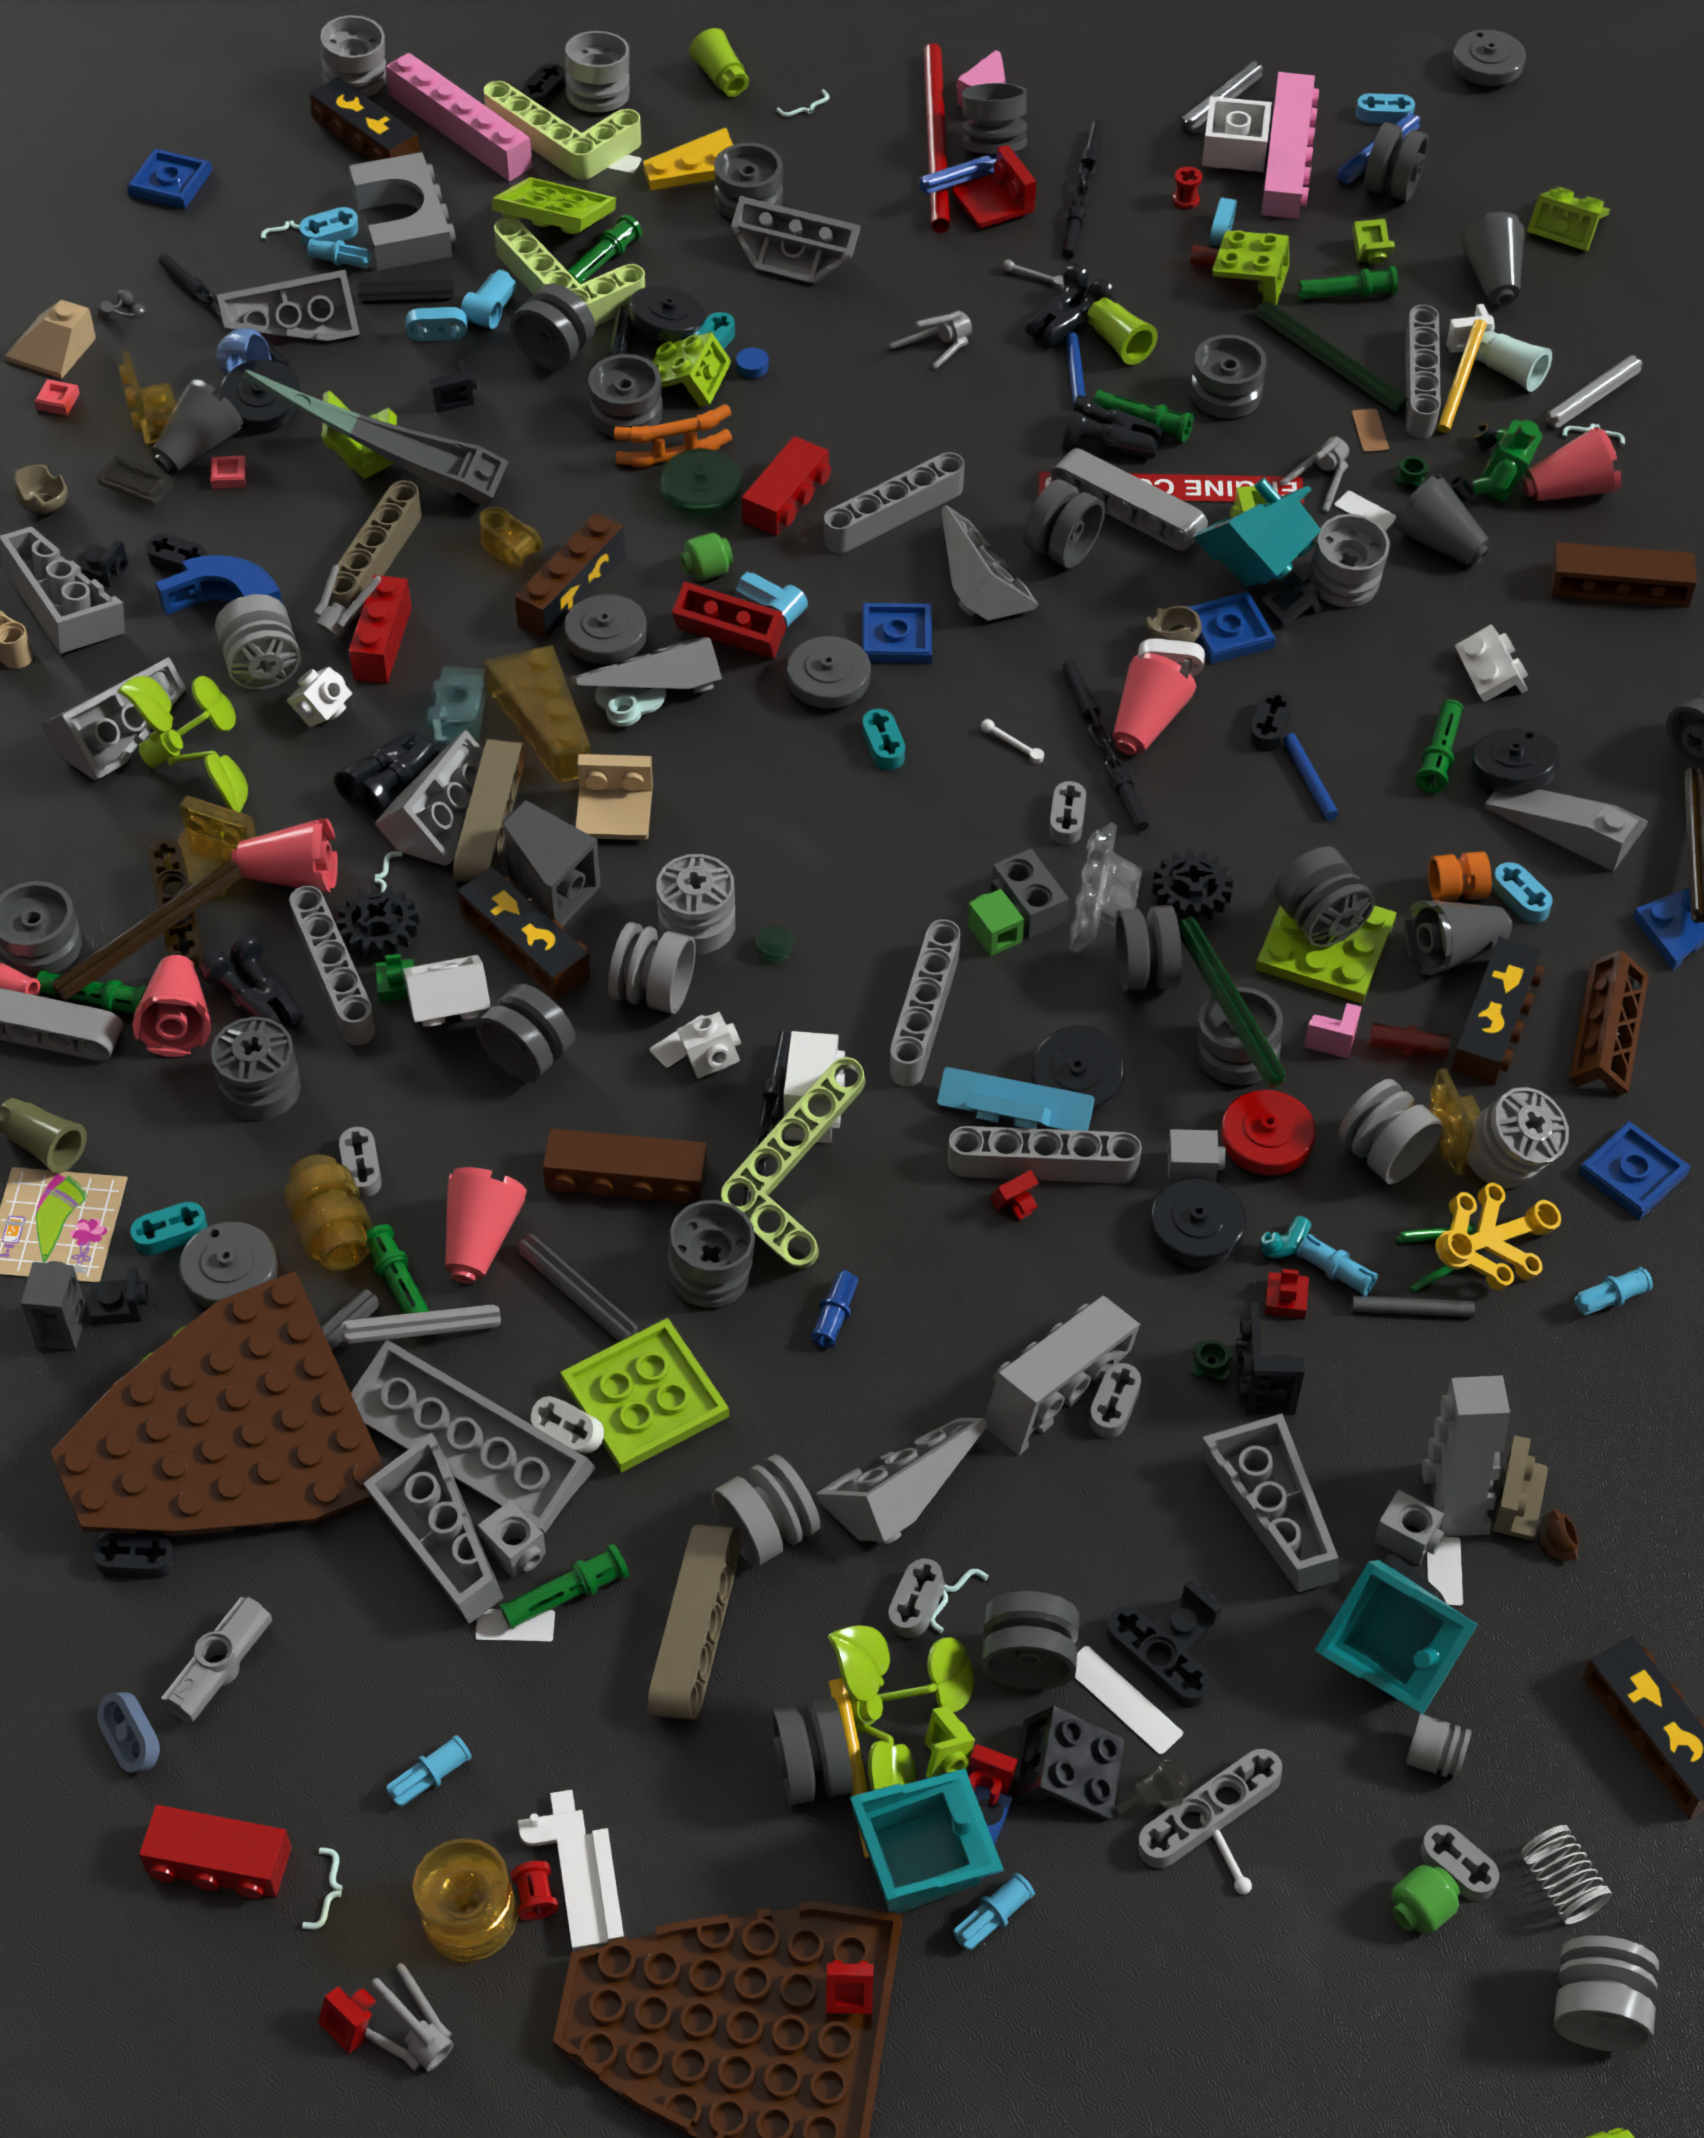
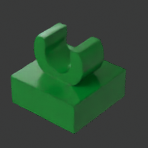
[375,954,414,1002]

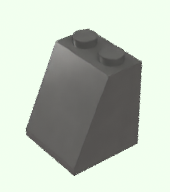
[503,800,601,926]

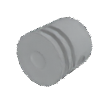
[1405,1714,1472,1781]

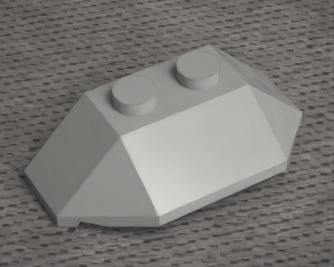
[731,196,861,285]

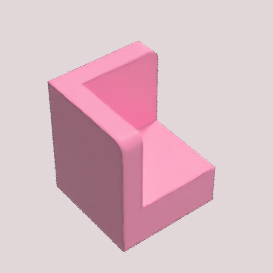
[1304,1003,1362,1059]

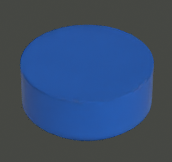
[736,347,769,379]

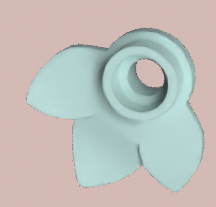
[595,686,666,727]

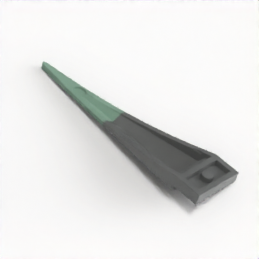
[242,370,509,508]

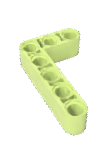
[483,81,642,180]
[494,218,645,326]
[721,1057,865,1269]

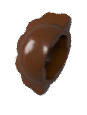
[1537,1508,1579,1562]

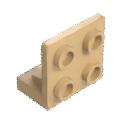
[576,754,653,840]

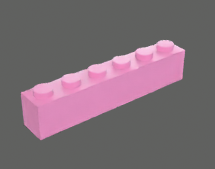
[386,53,533,182]
[1261,72,1319,219]

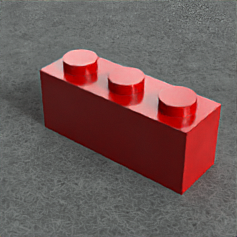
[742,436,831,536]
[349,575,412,684]
[672,581,786,659]
[139,1805,292,1899]

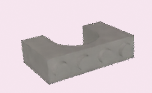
[349,152,456,271]

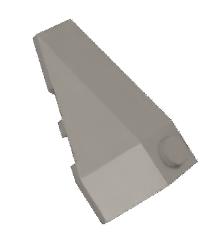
[941,505,1039,621]
[570,637,722,693]
[41,657,186,781]
[375,729,483,866]

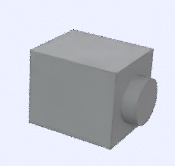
[1167,1129,1225,1184]

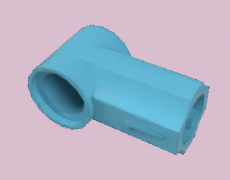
[460,269,517,329]
[735,572,808,628]

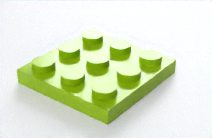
[492,177,616,234]
[1255,905,1397,1004]
[560,1318,730,1473]

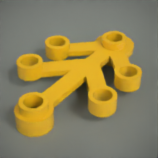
[1435,1182,1561,1291]

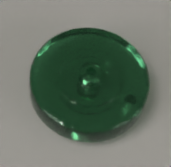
[660,448,742,515]

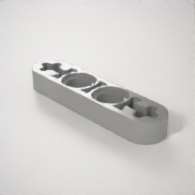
[1138,1749,1282,1868]

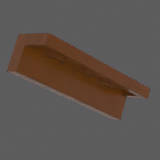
[1569,949,1649,1096]

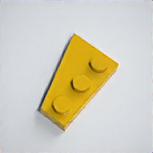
[643,127,733,191]

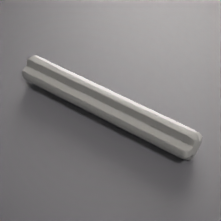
[1545,355,1642,429]
[341,1304,501,1344]

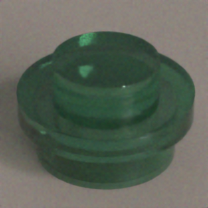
[757,926,794,961]

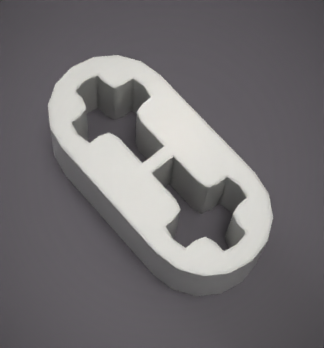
[1138,638,1205,677]
[531,1396,604,1454]

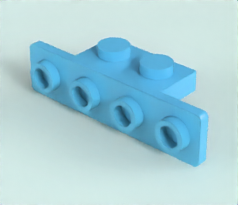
[937,1067,1095,1131]

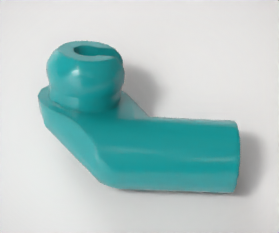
[1260,1216,1312,1260]

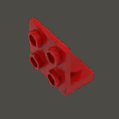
[952,145,1037,228]

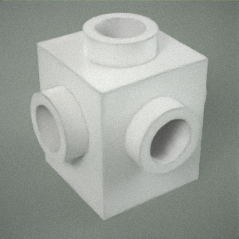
[286,666,353,727]
[677,1011,741,1079]

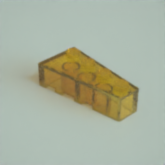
[484,645,591,783]

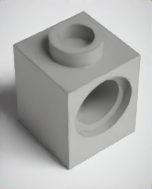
[1374,1490,1445,1565]
[478,1500,546,1579]

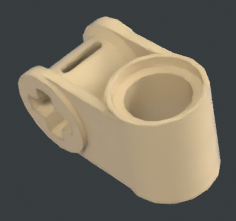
[0,610,34,669]

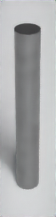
[1351,1296,1475,1317]

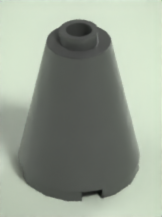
[1460,212,1525,306]
[152,379,243,472]
[1393,474,1490,566]
[1403,900,1512,975]

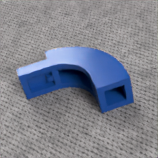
[155,555,282,615]

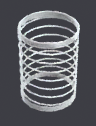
[1520,1825,1612,1924]

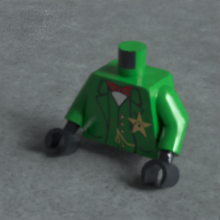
[1450,420,1542,503]

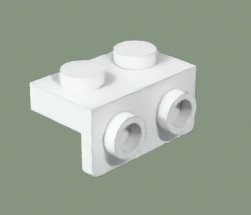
[1455,624,1528,702]

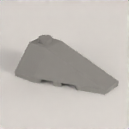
[217,270,360,341]
[1484,789,1648,872]
[816,1418,988,1545]

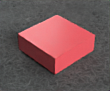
[34,379,80,416]
[210,456,247,489]

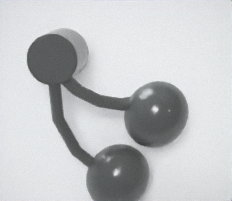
[97,289,146,320]

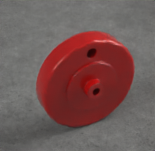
[1220,1090,1316,1175]

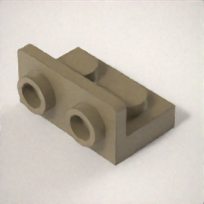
[1492,1435,1548,1540]

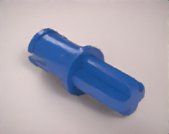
[810,1270,858,1348]

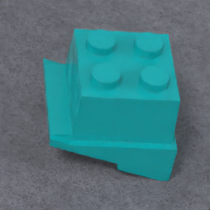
[1193,477,1321,588]
[1315,1560,1479,1714]
[850,1769,1004,1914]

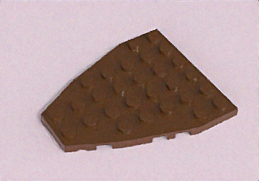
[50,1271,384,1536]
[552,1901,903,2138]

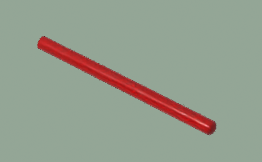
[924,43,950,233]

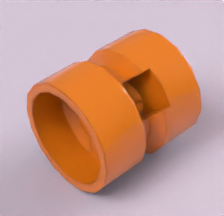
[1428,851,1492,902]

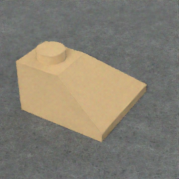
[5,300,96,379]

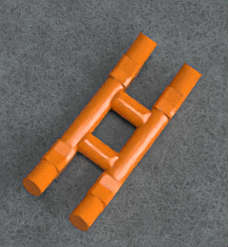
[614,404,732,468]

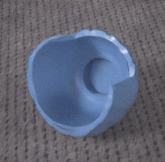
[216,328,271,376]

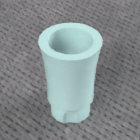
[1475,331,1552,392]

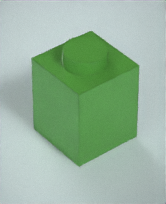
[968,889,1024,957]

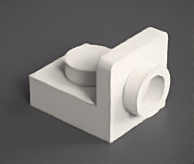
[1446,304,1495,353]

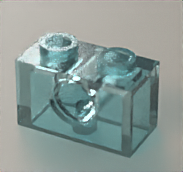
[427,666,488,744]

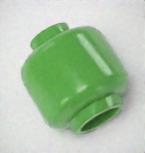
[680,533,733,582]
[1391,1865,1460,1934]

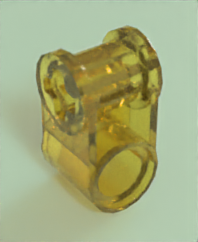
[479,507,543,569]

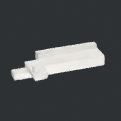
[518,1790,624,1952]

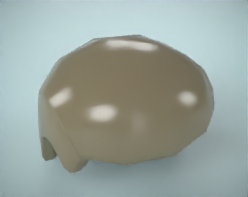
[13,465,68,514]
[1146,606,1202,643]

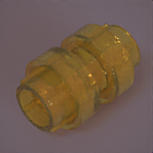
[283,1154,374,1271]

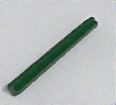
[1256,300,1408,413]
[1178,917,1286,1088]

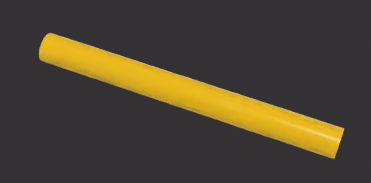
[1437,319,1487,433]
[828,1678,869,1859]

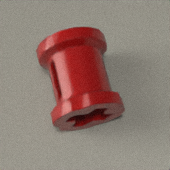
[1172,167,1202,210]
[510,1861,559,1921]

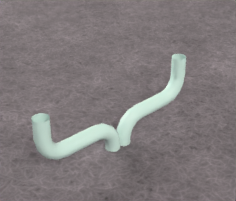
[776,89,829,117]
[261,221,300,241]
[1562,423,1625,447]
[375,851,403,892]
[930,1569,989,1634]
[302,1847,343,1930]

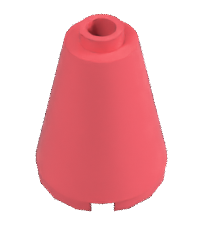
[1522,427,1621,501]
[1112,653,1197,755]
[231,819,338,893]
[132,955,211,1057]
[445,1167,527,1284]

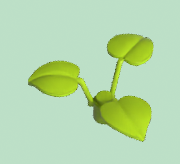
[117,676,248,818]
[827,1625,974,1791]

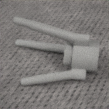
[889,310,972,369]
[1280,436,1349,513]
[314,565,381,640]
[365,1963,454,2071]

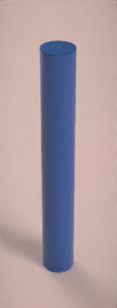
[1066,332,1086,406]
[1282,733,1339,821]

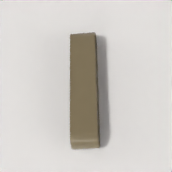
[326,480,422,609]
[453,739,525,883]
[648,1525,741,1720]

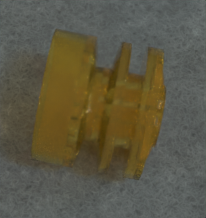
[412,1838,518,1962]

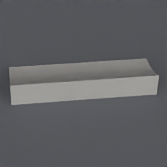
[351,1340,596,1533]

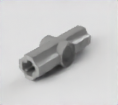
[161,1597,272,1722]

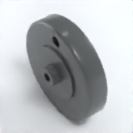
[1452,30,1526,86]
[563,594,648,664]
[786,636,871,708]
[179,1221,278,1309]

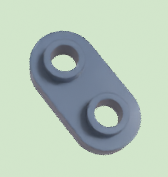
[97,1692,160,1772]

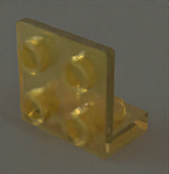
[118,350,176,444]
[163,795,256,897]
[1427,1068,1481,1175]

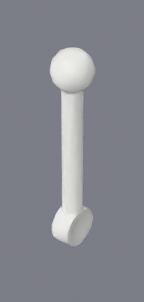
[981,719,1044,764]
[1200,1814,1252,1895]

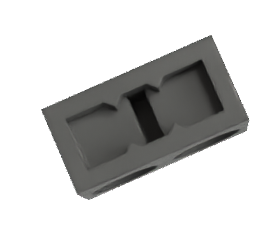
[990,848,1069,939]
[21,1261,87,1350]

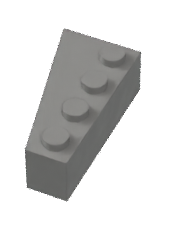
[1422,1375,1510,1537]
[363,1432,504,1624]

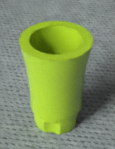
[689,28,749,97]
[1087,298,1158,365]

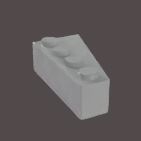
[0,526,125,654]
[985,1295,1140,1456]
[1202,1414,1339,1593]

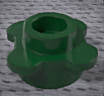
[1394,456,1430,488]
[1190,1340,1233,1382]

